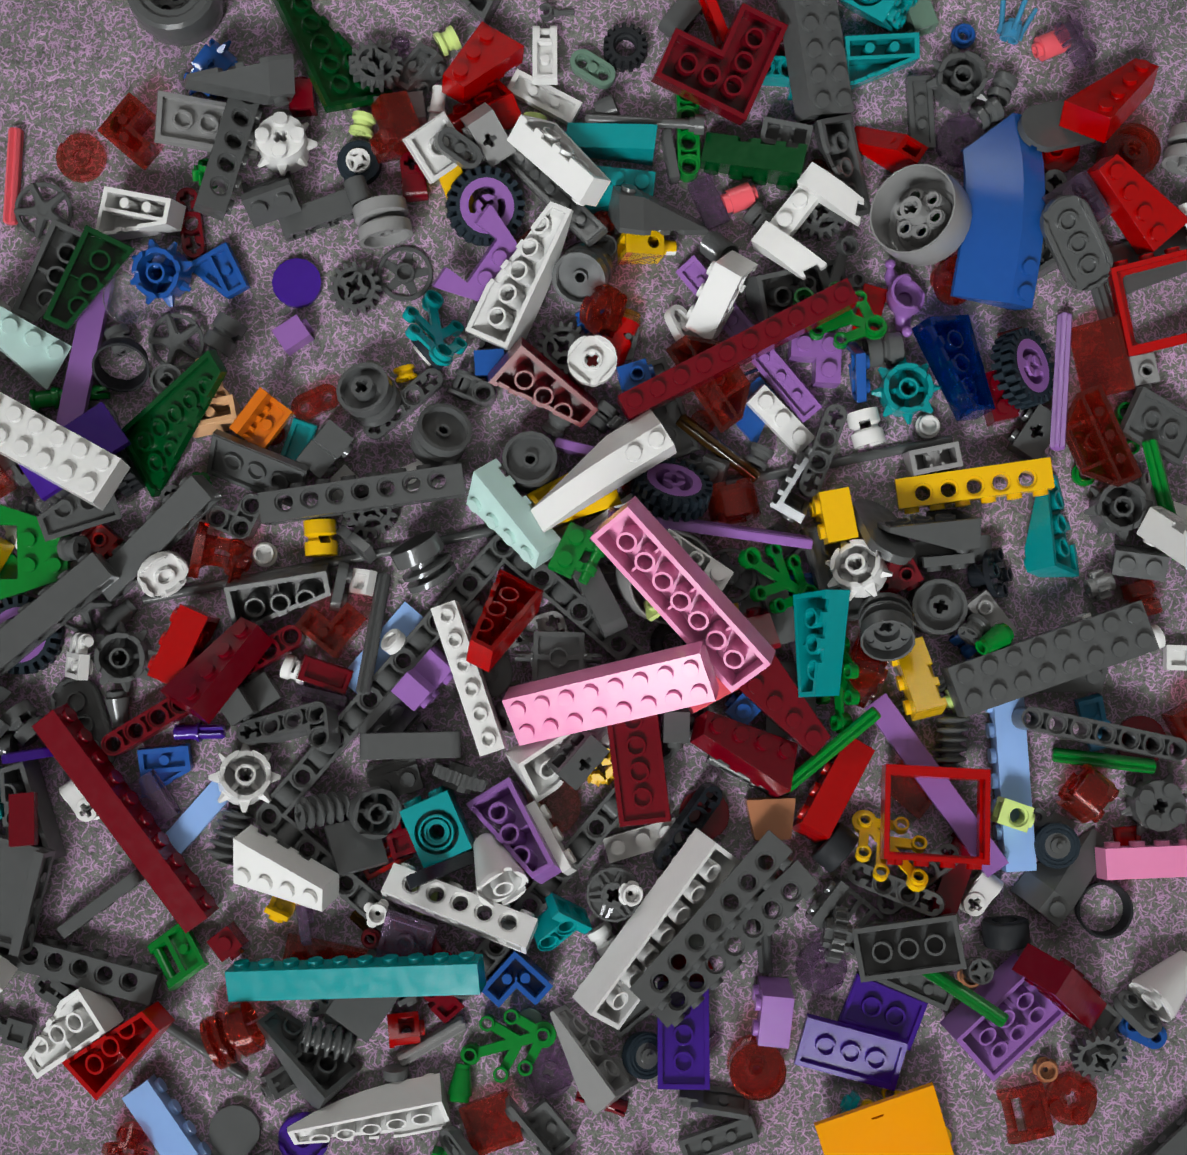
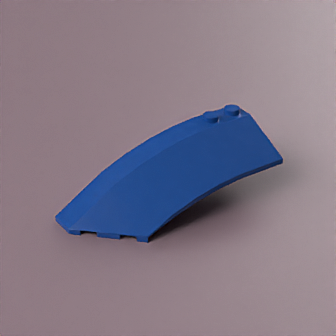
[950,113,1045,311]

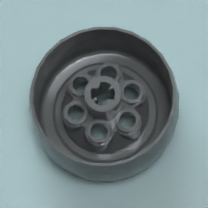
[127,0,225,47]

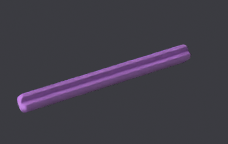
[1050,312,1073,451]

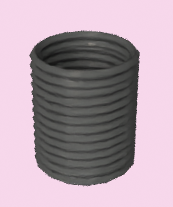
[700,231,739,261]

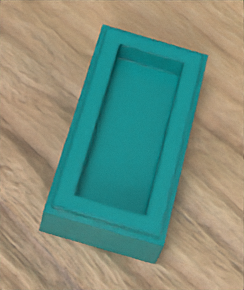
[280,417,319,461]

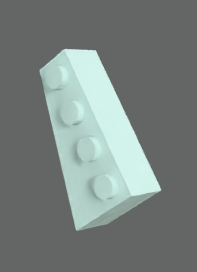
[0,306,72,390]
[466,458,561,569]

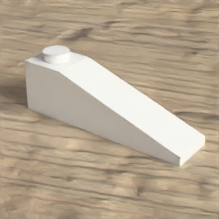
[505,726,608,803]
[23,987,124,1079]

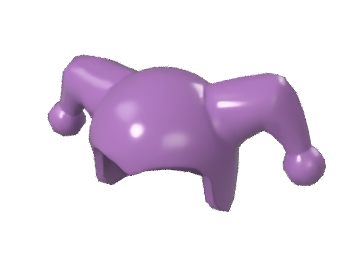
[884,259,925,337]

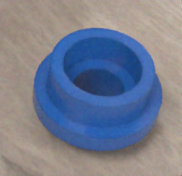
[950,23,976,49]

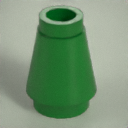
[975,623,1014,655]
[447,1063,472,1103]

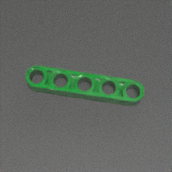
[675,94,700,183]

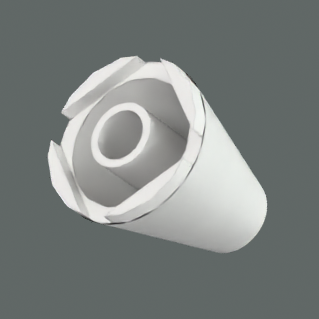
[473,833,528,907]
[1129,950,1187,1022]

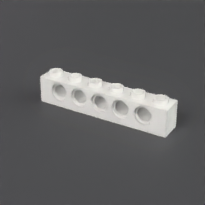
[430,600,508,757]
[381,863,538,954]

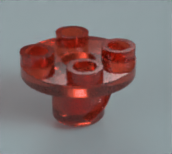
[930,255,966,306]
[101,1121,155,1155]

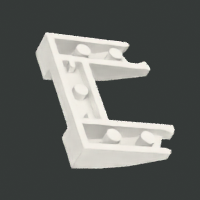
[751,162,864,280]

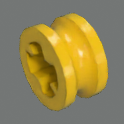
[393,364,418,383]

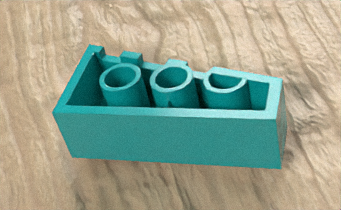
[793,590,850,698]

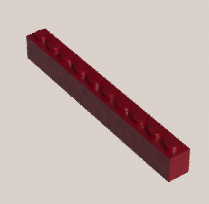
[617,278,859,422]
[31,703,219,933]

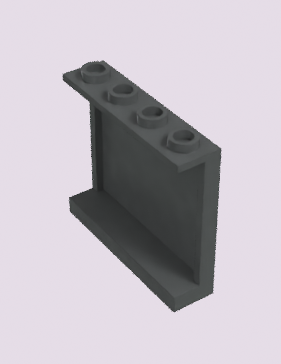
[0,835,56,957]

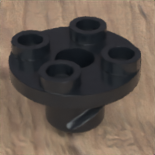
[967,547,1013,599]

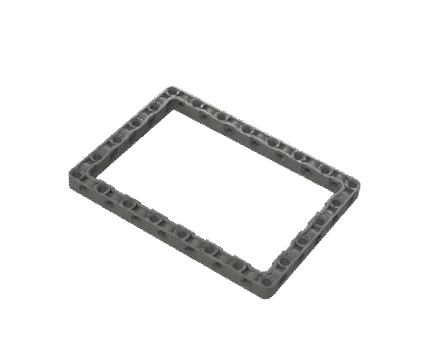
[255,534,709,999]

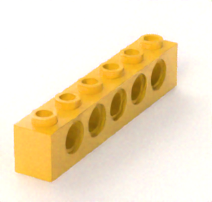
[894,457,1055,515]

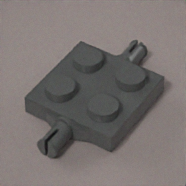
[515,631,602,681]

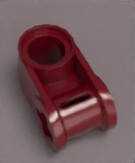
[400,152,429,203]

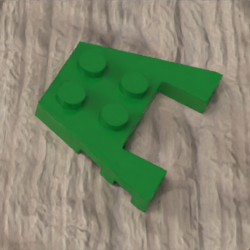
[0,504,71,600]

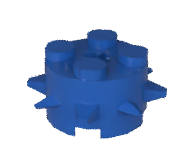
[183,38,238,99]
[130,239,193,307]

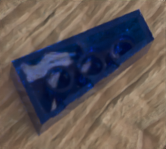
[912,315,995,421]

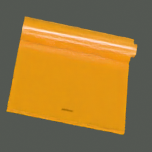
[814,1082,954,1155]

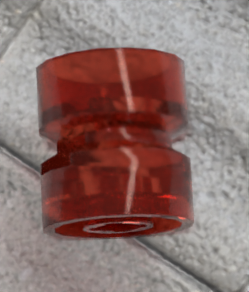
[1120,579,1163,616]

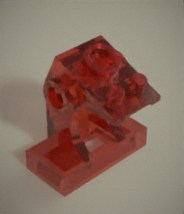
[188,521,252,583]

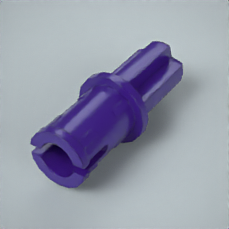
[173,722,226,742]

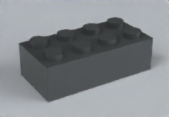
[852,913,967,983]

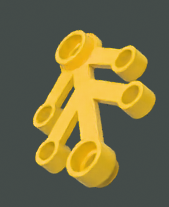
[852,810,928,892]

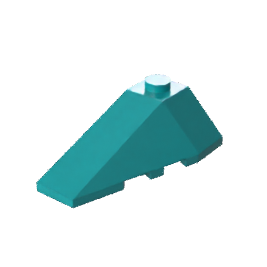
[1024,474,1079,577]

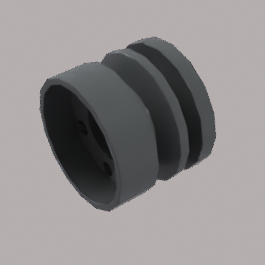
[390,529,457,593]
[858,592,915,661]
[586,863,639,922]

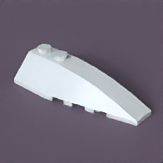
[465,201,573,352]
[531,409,677,532]
[287,1073,452,1145]

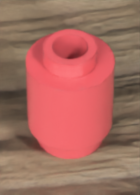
[1031,28,1071,61]
[720,182,759,214]

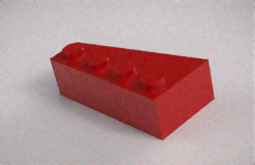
[1083,154,1187,255]
[62,1002,175,1101]

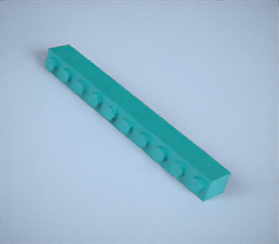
[225,951,486,1002]

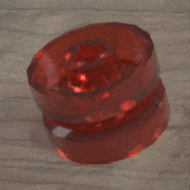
[1095,123,1161,177]
[726,1034,787,1101]

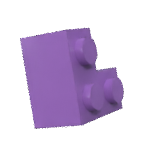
[787,332,842,388]
[391,646,453,711]
[751,976,795,1049]

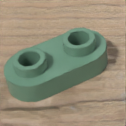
[570,49,616,89]

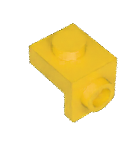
[264,896,298,923]

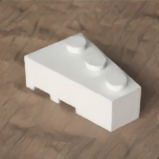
[685,250,758,342]
[1136,506,1187,568]

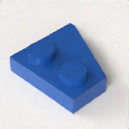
[192,242,251,299]
[846,342,870,403]
[137,743,193,798]

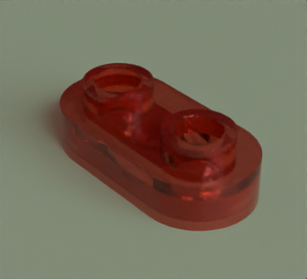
[291,384,340,420]

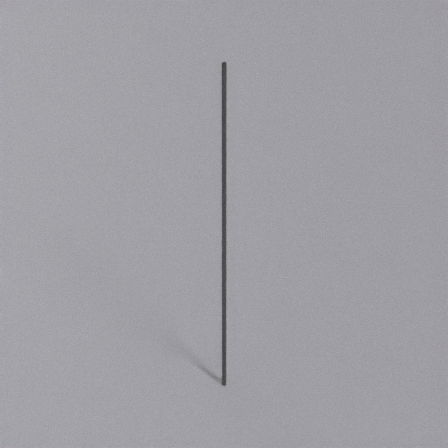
[142,435,953,605]

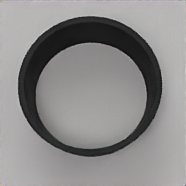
[92,337,150,392]
[1074,882,1133,939]

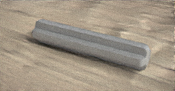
[397,1016,467,1066]

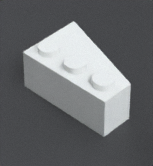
[95,186,186,241]

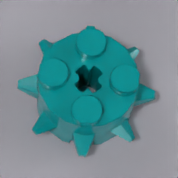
[871,357,940,424]

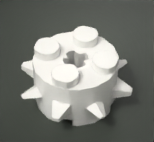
[249,112,318,176]
[825,539,893,601]
[208,743,281,813]

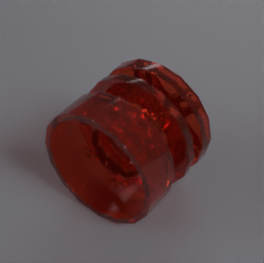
[200,1001,266,1070]

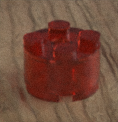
[708,478,761,524]
[1056,764,1119,823]

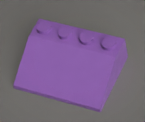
[939,953,1065,1082]

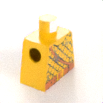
[617,231,677,265]

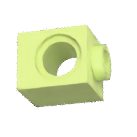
[990,796,1035,833]

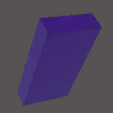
[1,747,53,764]

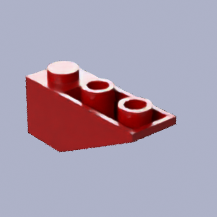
[854,126,928,173]

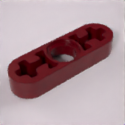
[176,187,207,260]

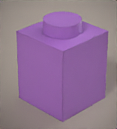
[272,314,314,356]

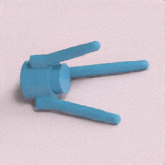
[996,0,1038,45]

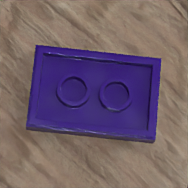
[838,972,928,1051]

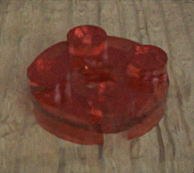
[580,284,627,336]
[1044,1071,1097,1125]

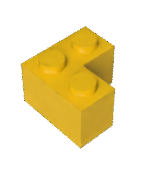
[809,487,859,545]

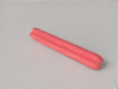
[3,127,24,225]

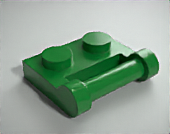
[147,924,209,991]

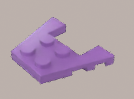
[432,204,517,302]

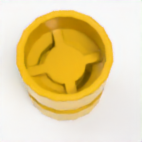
[303,519,338,557]

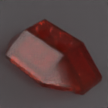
[665,335,751,433]
[1066,383,1142,487]

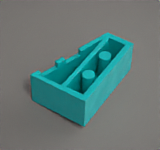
[585,166,656,216]

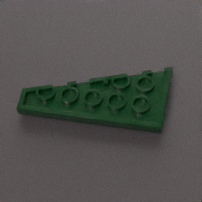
[273,0,394,113]
[122,350,228,497]

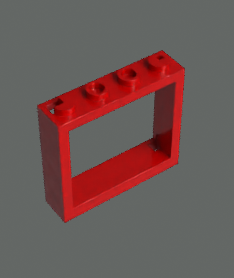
[880,764,991,870]

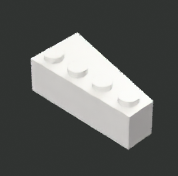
[507,114,611,206]
[233,825,339,912]

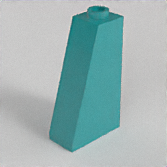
[564,123,658,166]

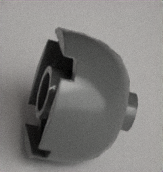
[348,786,402,840]

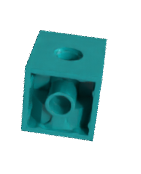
[839,0,919,34]
[399,786,475,868]

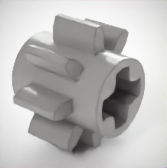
[1083,569,1116,601]

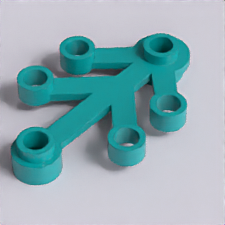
[402,290,468,366]

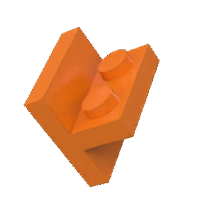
[229,387,294,449]

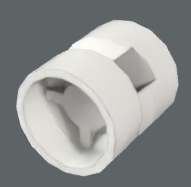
[847,407,886,450]

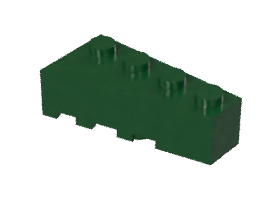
[700,132,808,191]
[43,225,135,331]

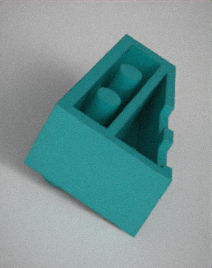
[843,32,920,89]

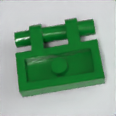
[548,522,605,585]

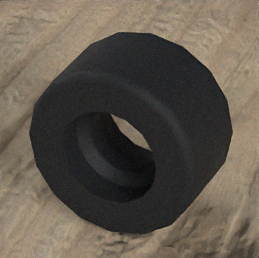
[811,822,859,872]
[981,915,1031,951]

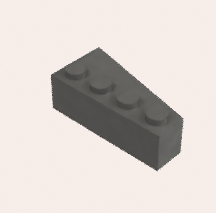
[224,563,333,626]

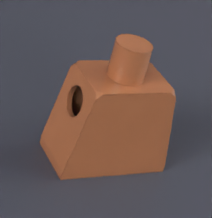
[744,796,796,841]

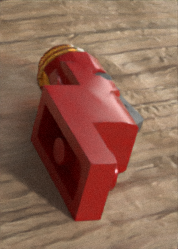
[580,308,641,387]

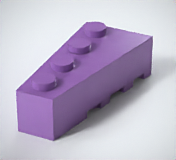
[466,777,562,884]

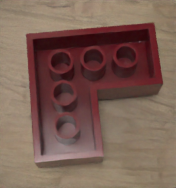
[651,3,788,125]

